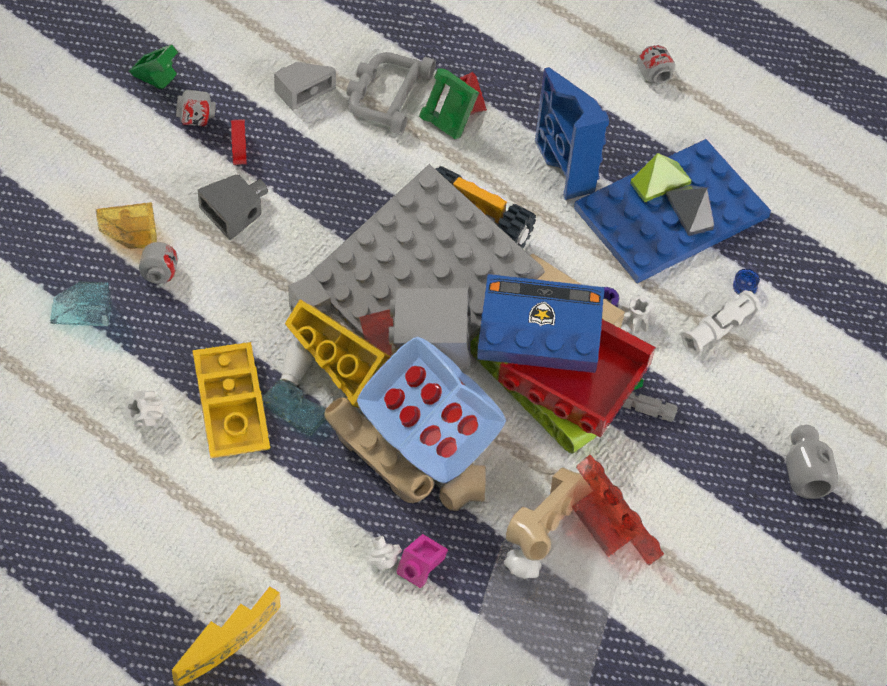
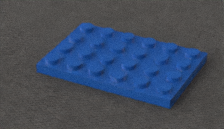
[574,139,771,284]

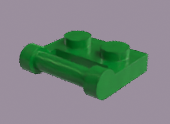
[419,68,479,139]

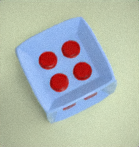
[357,337,506,483]

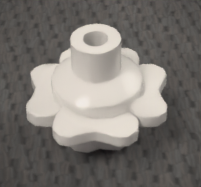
[366,536,402,570]

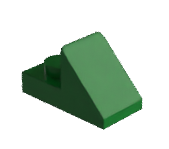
[129,44,178,89]

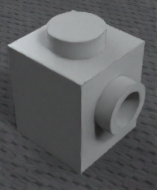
[288,274,331,316]

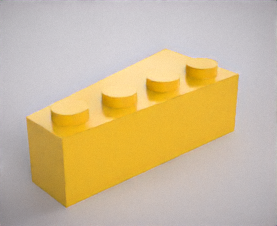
[285,299,391,409]

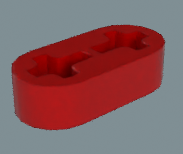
[231,119,247,165]

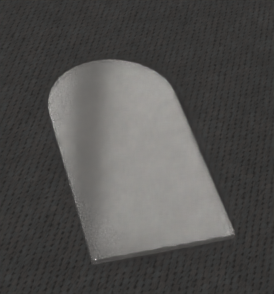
[455,515,619,686]

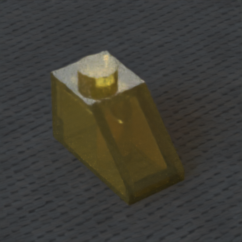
[96,202,157,249]

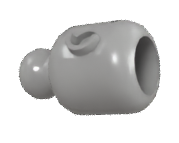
[786,425,838,499]

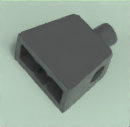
[198,174,268,240]

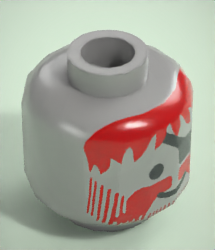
[637,45,675,84]
[176,90,216,126]
[139,242,178,284]

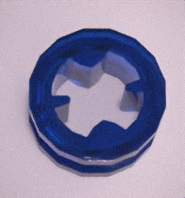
[733,269,760,295]

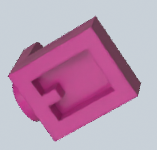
[396,534,448,588]

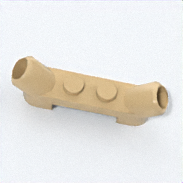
[324,398,434,503]
[440,463,486,511]
[506,468,603,561]

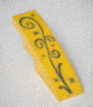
[172,586,281,686]

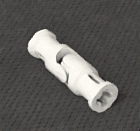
[681,290,761,355]

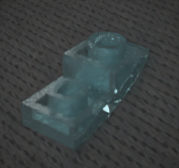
[262,380,326,436]

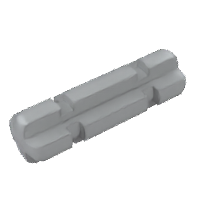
[622,392,677,422]

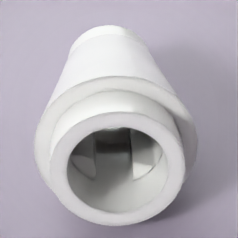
[280,342,314,388]

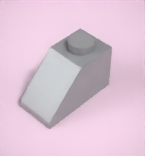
[274,62,336,111]

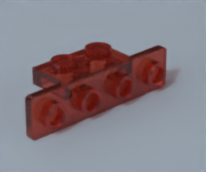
[571,455,664,565]

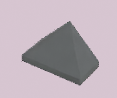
[666,185,714,236]

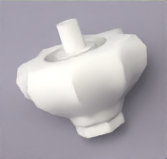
[504,549,542,579]

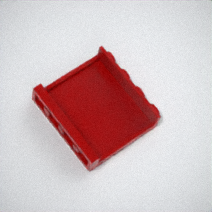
[498,319,656,438]

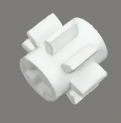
[622,297,657,332]
[126,391,163,427]

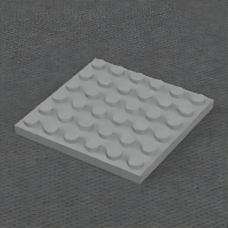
[306,164,545,356]

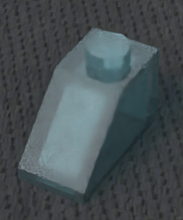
[50,281,112,326]

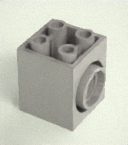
[389,287,471,367]

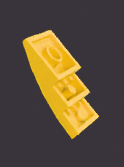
[193,342,270,459]

